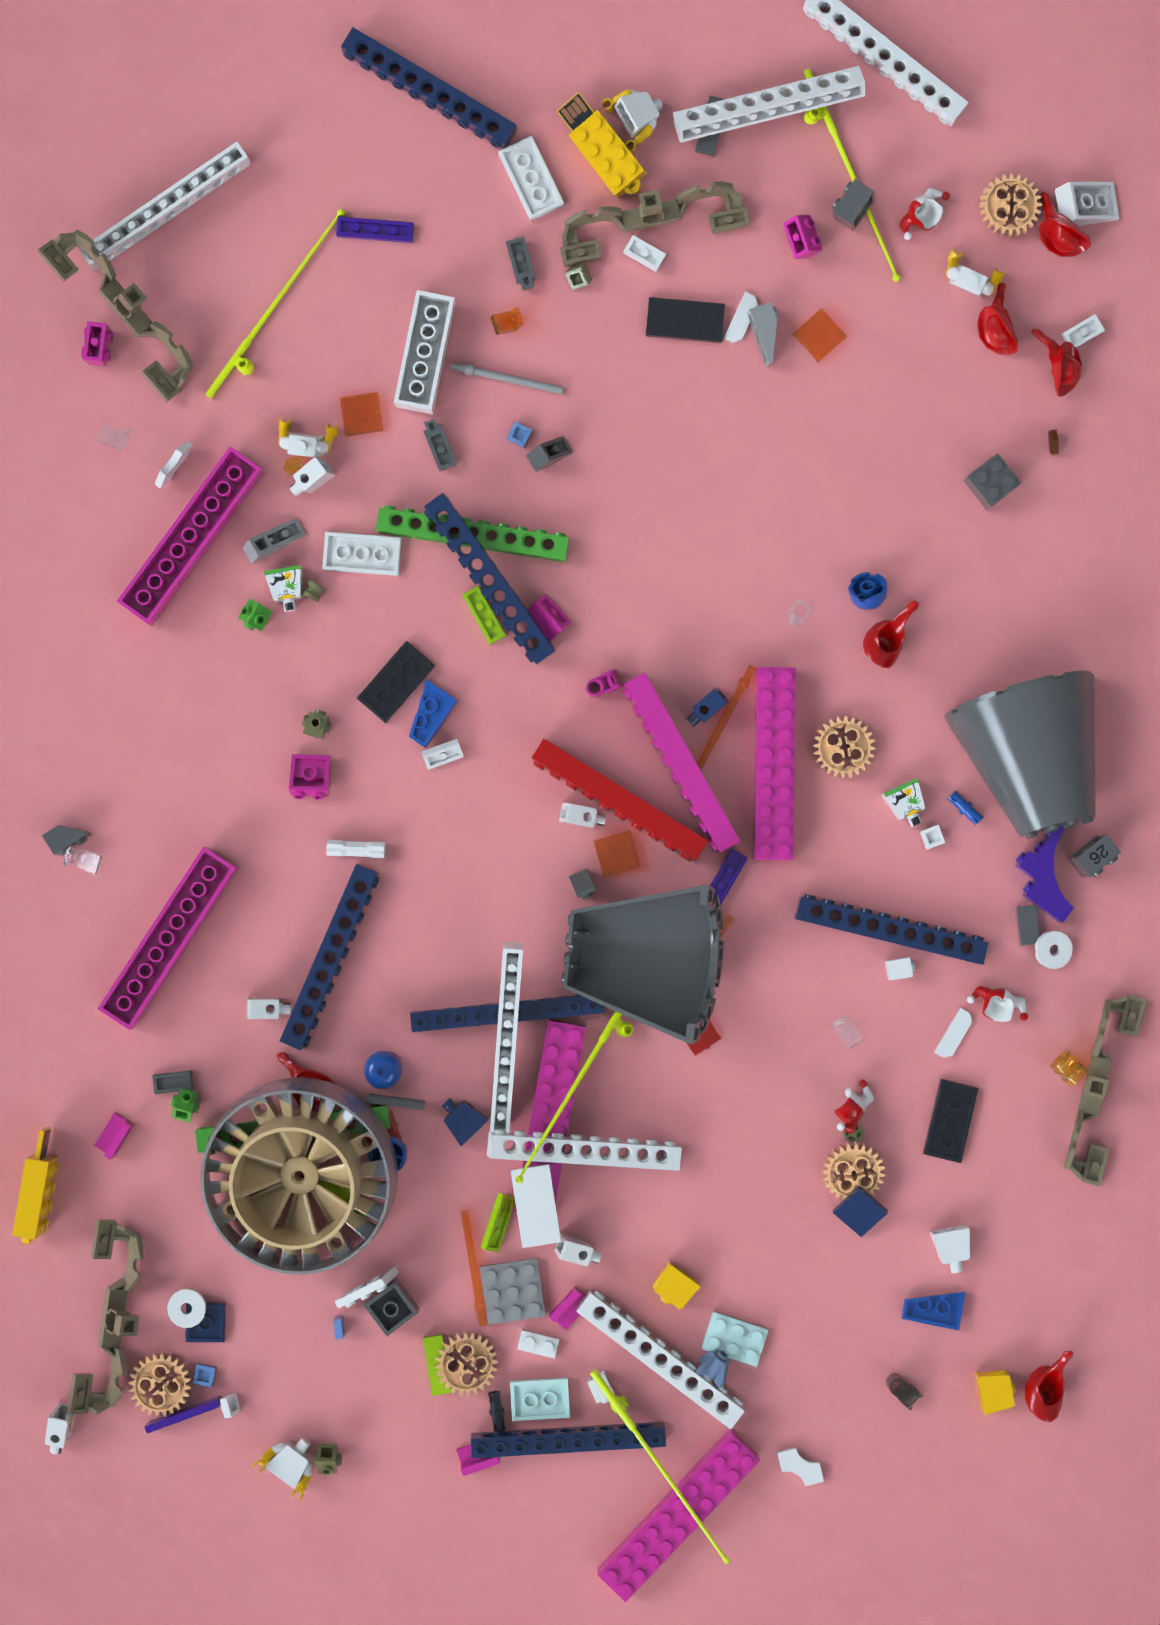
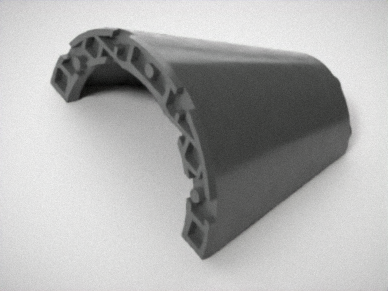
[945,671,1095,839]
[562,885,724,1044]

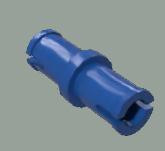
[947,791,984,826]

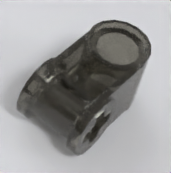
[886,1373,923,1410]

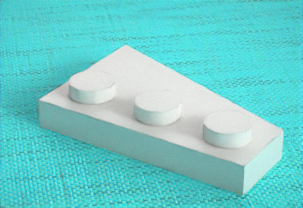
[335,1266,399,1308]

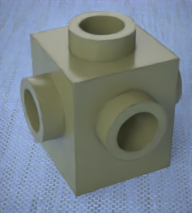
[302,709,332,740]
[313,1444,342,1475]

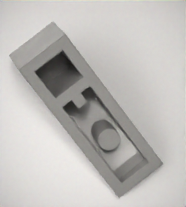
[747,302,778,368]
[243,518,306,564]

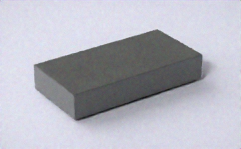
[1016,905,1040,945]
[152,1070,194,1094]

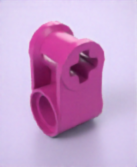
[586,669,623,698]

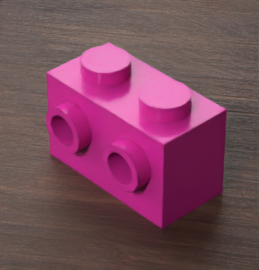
[783,215,823,259]
[81,321,113,367]

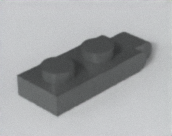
[506,237,536,291]
[423,418,457,472]

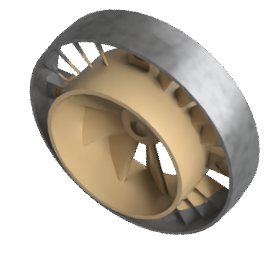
[201,1077,398,1274]

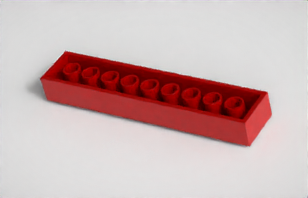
[531,738,708,862]

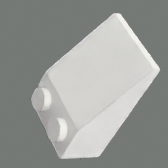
[1055,182,1120,226]

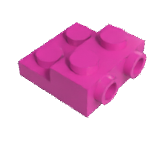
[289,754,331,800]

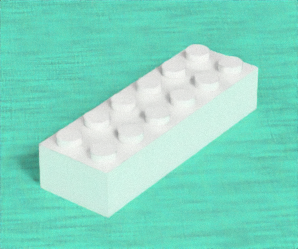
[394,290,456,415]

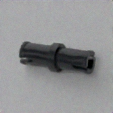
[488,1390,506,1432]

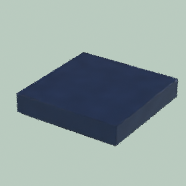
[833,1186,888,1237]
[186,1302,226,1342]

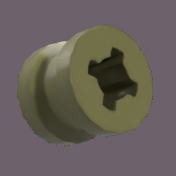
[302,580,326,602]
[842,1124,863,1143]

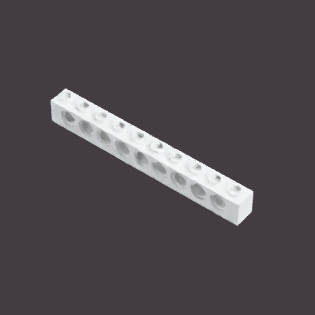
[803,0,969,126]
[673,66,865,143]
[79,142,251,271]
[490,942,523,1133]
[487,1129,682,1171]
[576,1289,745,1429]

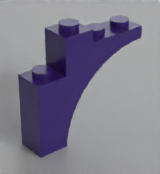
[1015,826,1074,923]

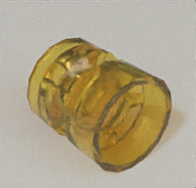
[1050,1050,1088,1087]

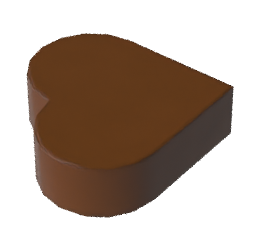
[1048,429,1059,455]

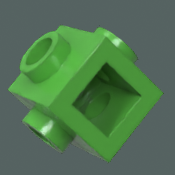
[238,598,273,631]
[171,1088,201,1123]

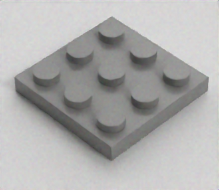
[480,1257,546,1325]

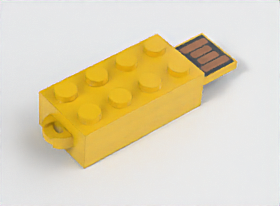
[557,92,648,198]
[12,1127,59,1244]

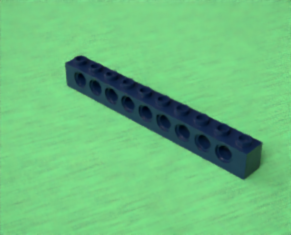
[341,27,517,149]
[424,493,556,665]
[280,864,380,1050]
[794,894,989,965]
[410,995,604,1032]
[471,1422,666,1459]

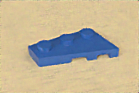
[409,679,458,748]
[901,1292,965,1331]

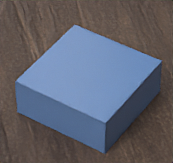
[507,422,532,448]
[333,1316,345,1340]
[193,1363,217,1387]

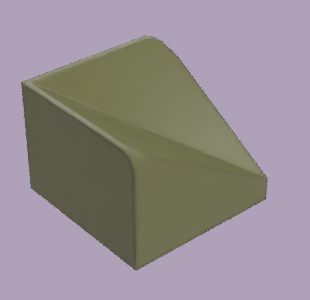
[565,262,592,290]

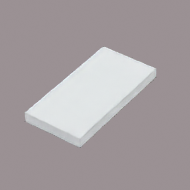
[498,136,565,221]
[322,532,402,576]
[511,1164,561,1248]

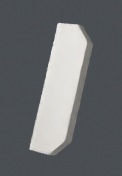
[724,292,758,343]
[934,1008,972,1058]

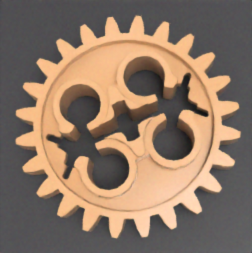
[979,173,1042,237]
[812,716,876,778]
[822,1141,885,1200]
[435,1331,498,1396]
[128,1352,192,1417]

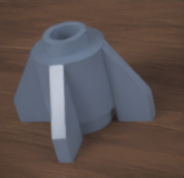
[696,1350,730,1388]

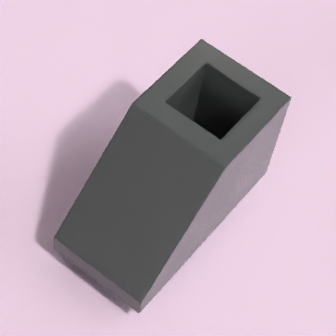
[42,825,91,856]
[569,869,595,900]

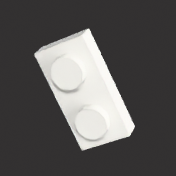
[623,235,666,272]
[1061,314,1105,348]
[421,739,464,770]
[517,1329,559,1359]

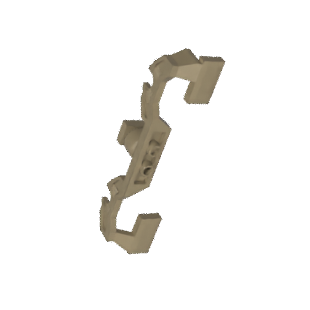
[560,181,750,267]
[37,230,194,403]
[1064,995,1147,1186]
[67,1219,144,1414]

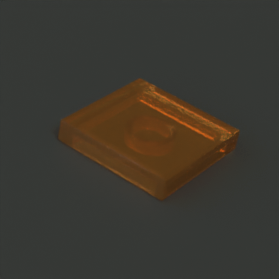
[793,308,847,363]
[340,392,384,436]
[593,830,641,878]

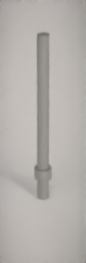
[450,362,564,394]

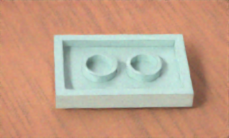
[701,1311,769,1367]
[510,1377,570,1421]

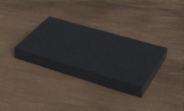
[646,297,725,343]
[356,641,435,724]
[923,1079,979,1163]

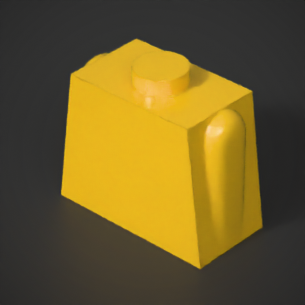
[653,1261,701,1310]
[975,1370,1016,1415]

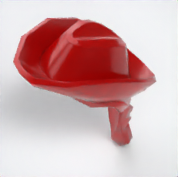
[1039,192,1091,257]
[977,283,1018,355]
[1031,328,1082,397]
[863,600,919,668]
[277,1052,335,1112]
[1025,1351,1073,1422]

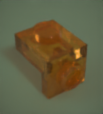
[491,307,523,335]

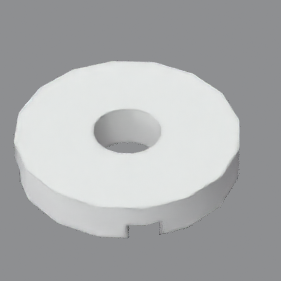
[1035,931,1073,969]
[167,1288,207,1328]

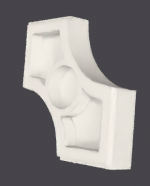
[155,441,193,488]
[777,1447,824,1486]

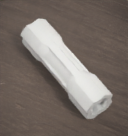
[326,839,386,859]

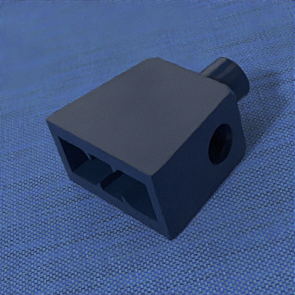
[686,687,730,727]
[442,1098,488,1146]

